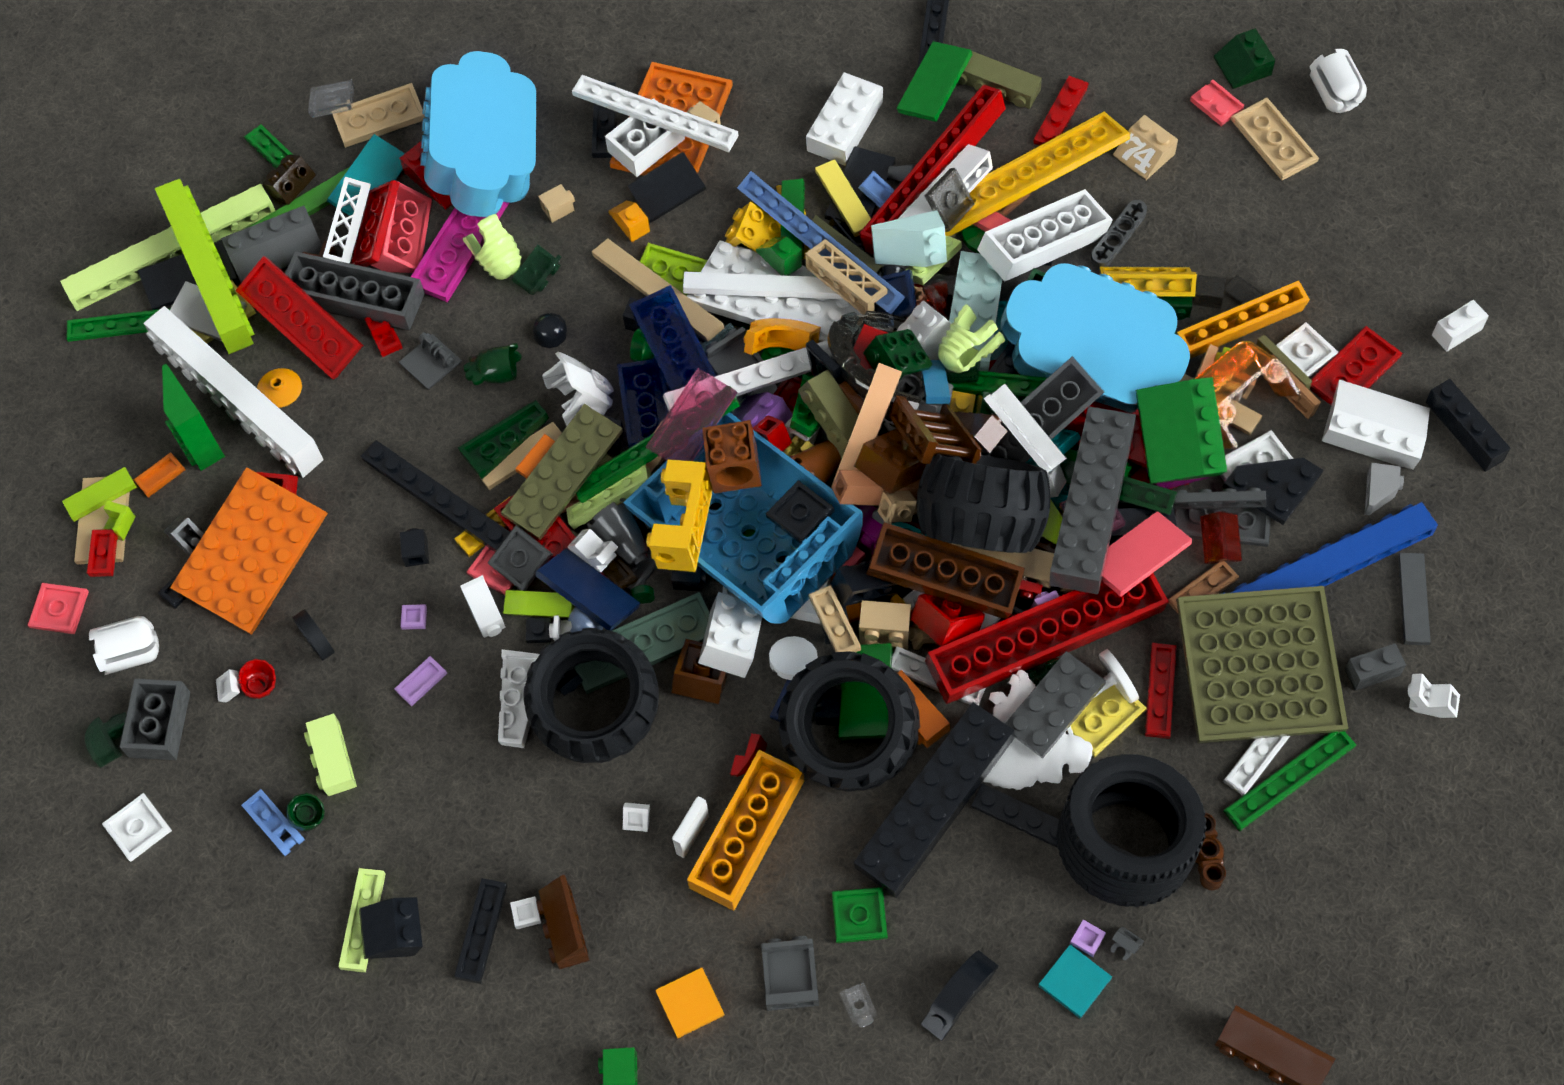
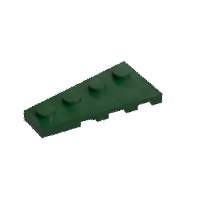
[458,400,549,479]

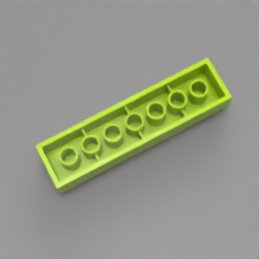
[155,179,255,354]

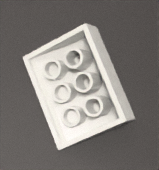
[1322,379,1430,470]

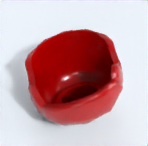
[239,659,276,699]

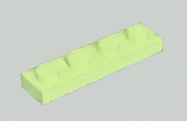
[566,464,651,529]
[338,868,386,972]

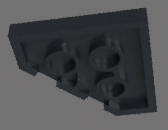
[1223,458,1324,525]

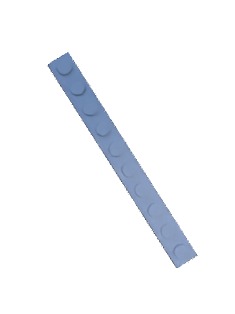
[737,171,905,315]

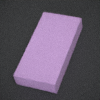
[394,656,447,707]

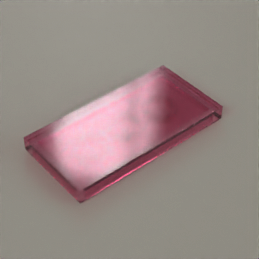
[646,368,738,461]

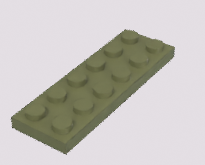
[501,404,623,540]

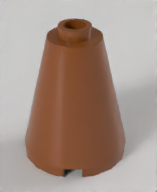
[790,439,842,484]

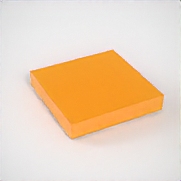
[655,968,725,1039]

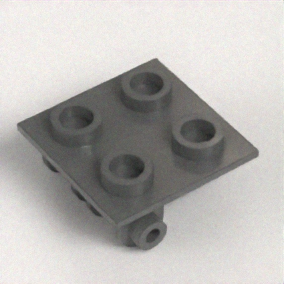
[399,332,462,390]

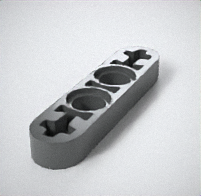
[1091,200,1147,268]

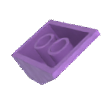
[732,392,793,428]

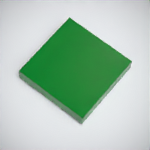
[832,887,888,943]

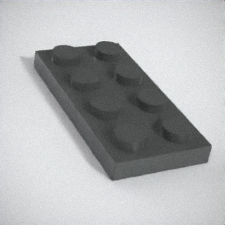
[1005,651,1106,759]

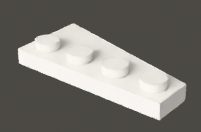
[498,649,540,748]

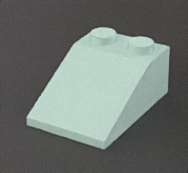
[871,210,947,267]

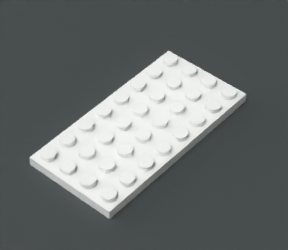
[687,240,873,355]

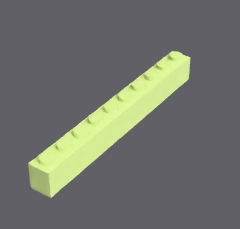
[60,184,275,311]

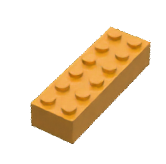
[687,750,804,911]

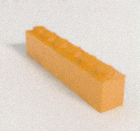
[1176,281,1310,359]

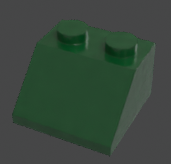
[1214,28,1275,89]

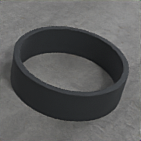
[292,609,335,661]

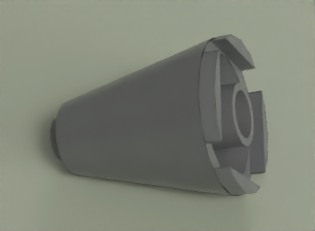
[587,498,649,566]

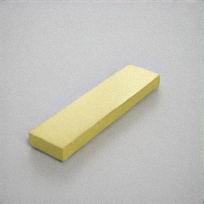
[815,159,871,237]

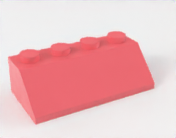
[371,180,432,273]

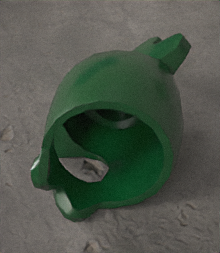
[463,343,522,385]

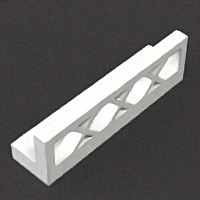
[323,177,371,263]
[984,384,1066,474]

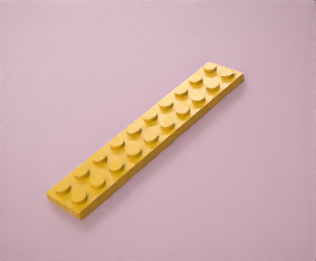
[943,111,1130,236]

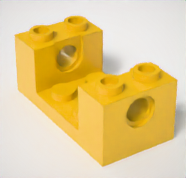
[646,459,713,572]

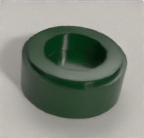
[630,585,655,604]

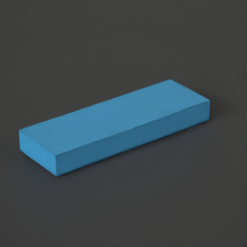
[920,360,950,404]

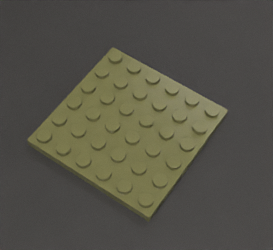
[1176,586,1348,743]

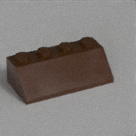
[1215,1005,1335,1085]

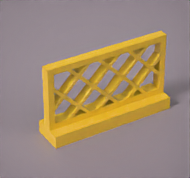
[1099,267,1197,297]

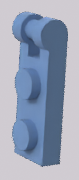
[241,789,305,856]

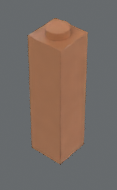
[832,470,920,506]

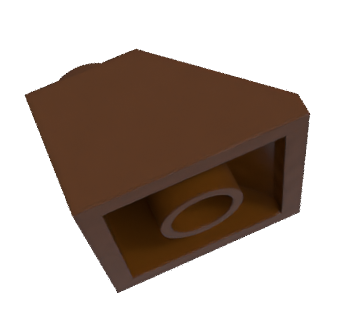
[671,639,728,704]

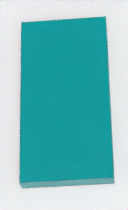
[327,134,405,216]

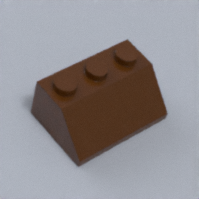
[536,875,590,969]

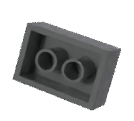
[120,679,190,760]

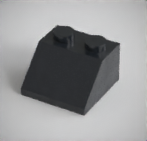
[359,897,423,959]

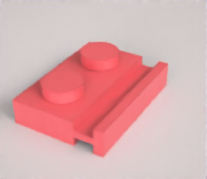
[1190,80,1244,127]

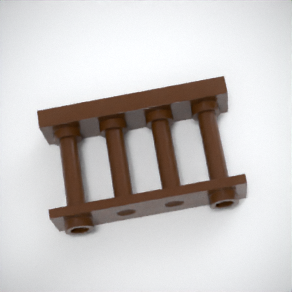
[889,395,982,464]

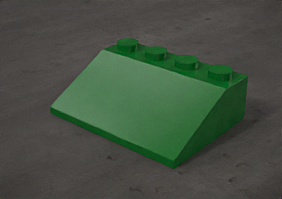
[162,364,225,471]
[1135,377,1227,484]

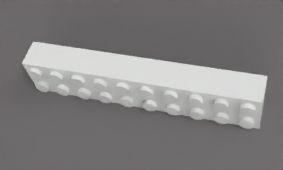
[144,306,324,478]

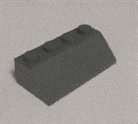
[221,206,322,283]

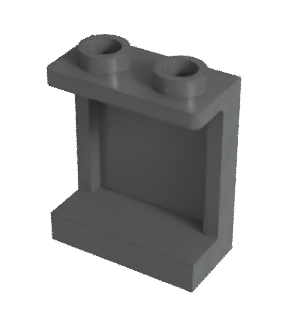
[704,327,763,400]
[761,936,819,1011]

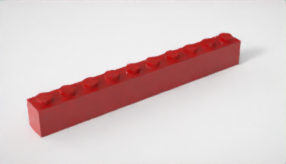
[859,85,1006,255]

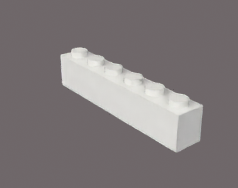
[898,144,993,221]

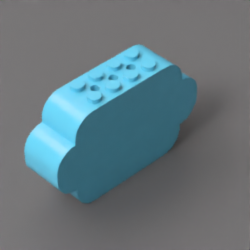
[420,51,536,217]
[1001,263,1190,413]

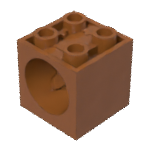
[702,420,762,494]

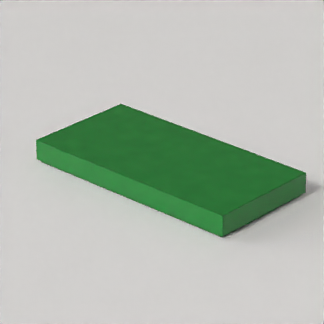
[896,41,973,122]
[839,643,892,740]

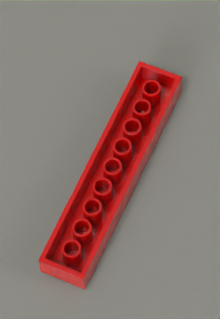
[925,573,1169,704]

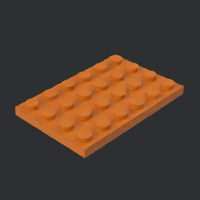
[610,62,733,176]
[170,467,328,635]

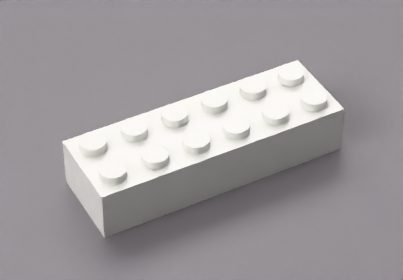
[977,189,1113,282]

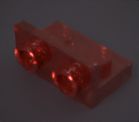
[924,280,949,319]

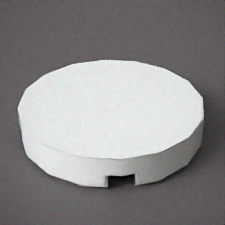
[769,636,818,680]

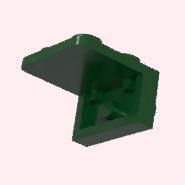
[863,329,932,381]

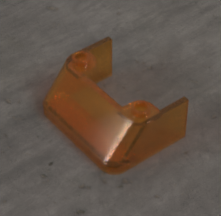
[1195,341,1301,449]

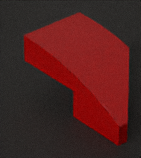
[364,317,403,357]
[730,733,767,777]

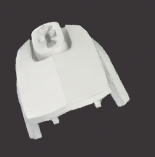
[542,352,614,427]

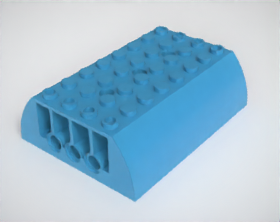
[623,412,863,624]

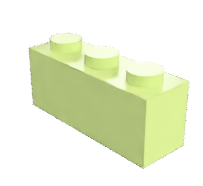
[304,714,357,796]

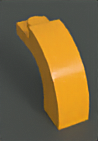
[744,318,821,355]

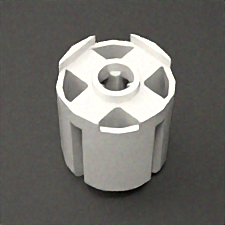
[1309,49,1367,113]
[89,616,159,675]

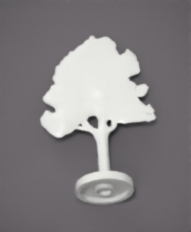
[983,649,1139,790]

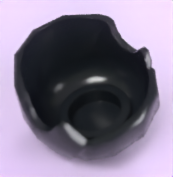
[533,313,567,348]

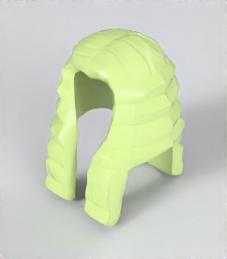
[463,214,522,280]
[938,304,1005,373]

